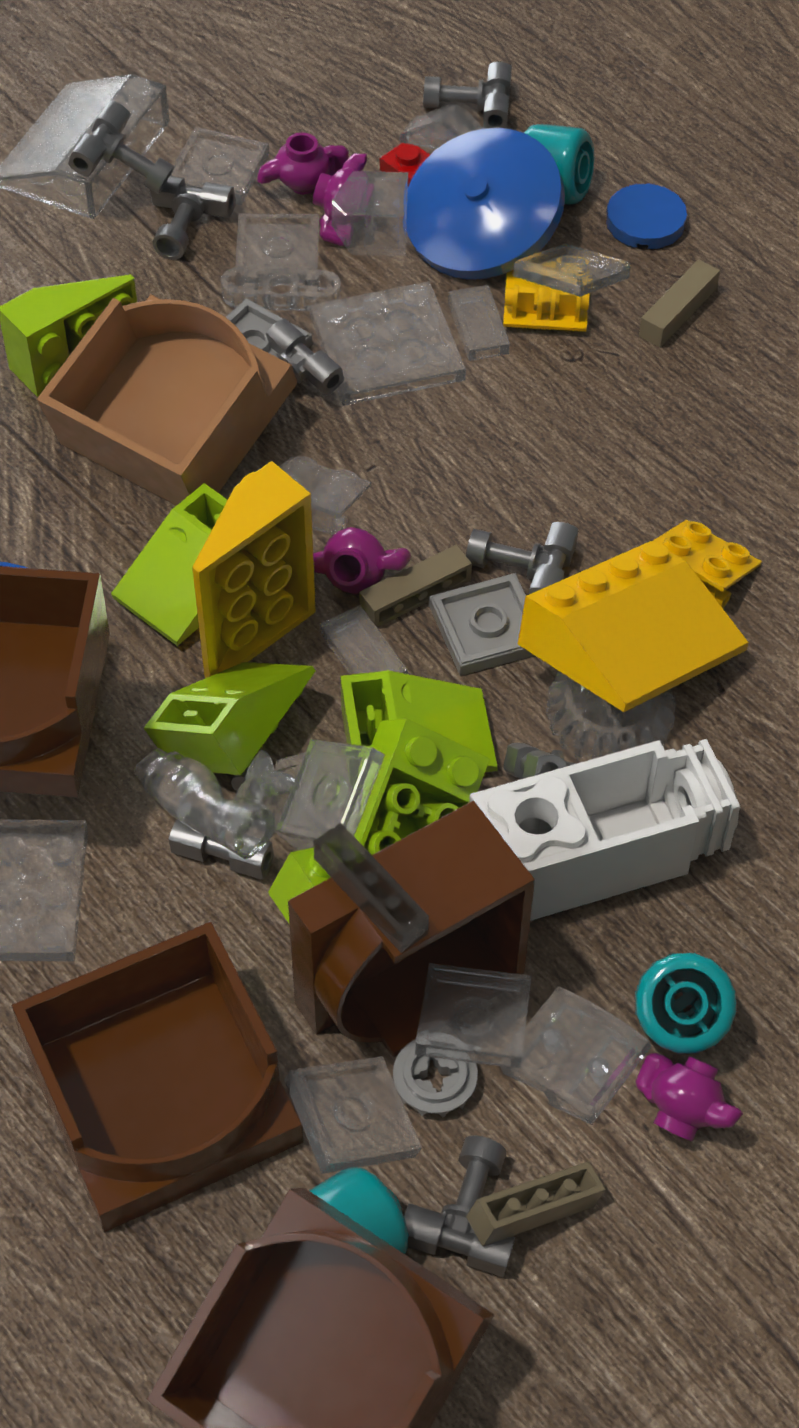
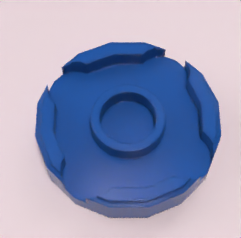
[606,184,687,249]

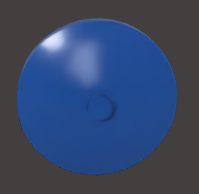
[403,128,565,279]

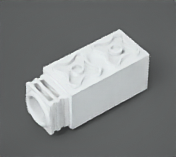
[469,739,740,921]

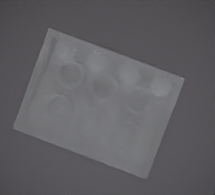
[0,74,169,219]

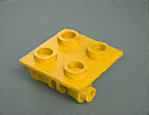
[503,266,589,332]
[653,520,762,608]

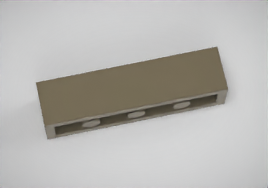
[639,259,720,348]
[359,545,472,629]
[466,1161,606,1247]

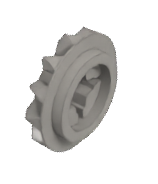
[393,1035,478,1118]

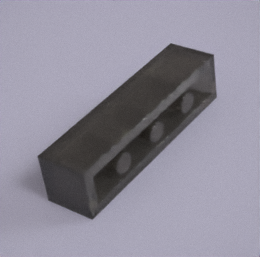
[313,822,429,953]

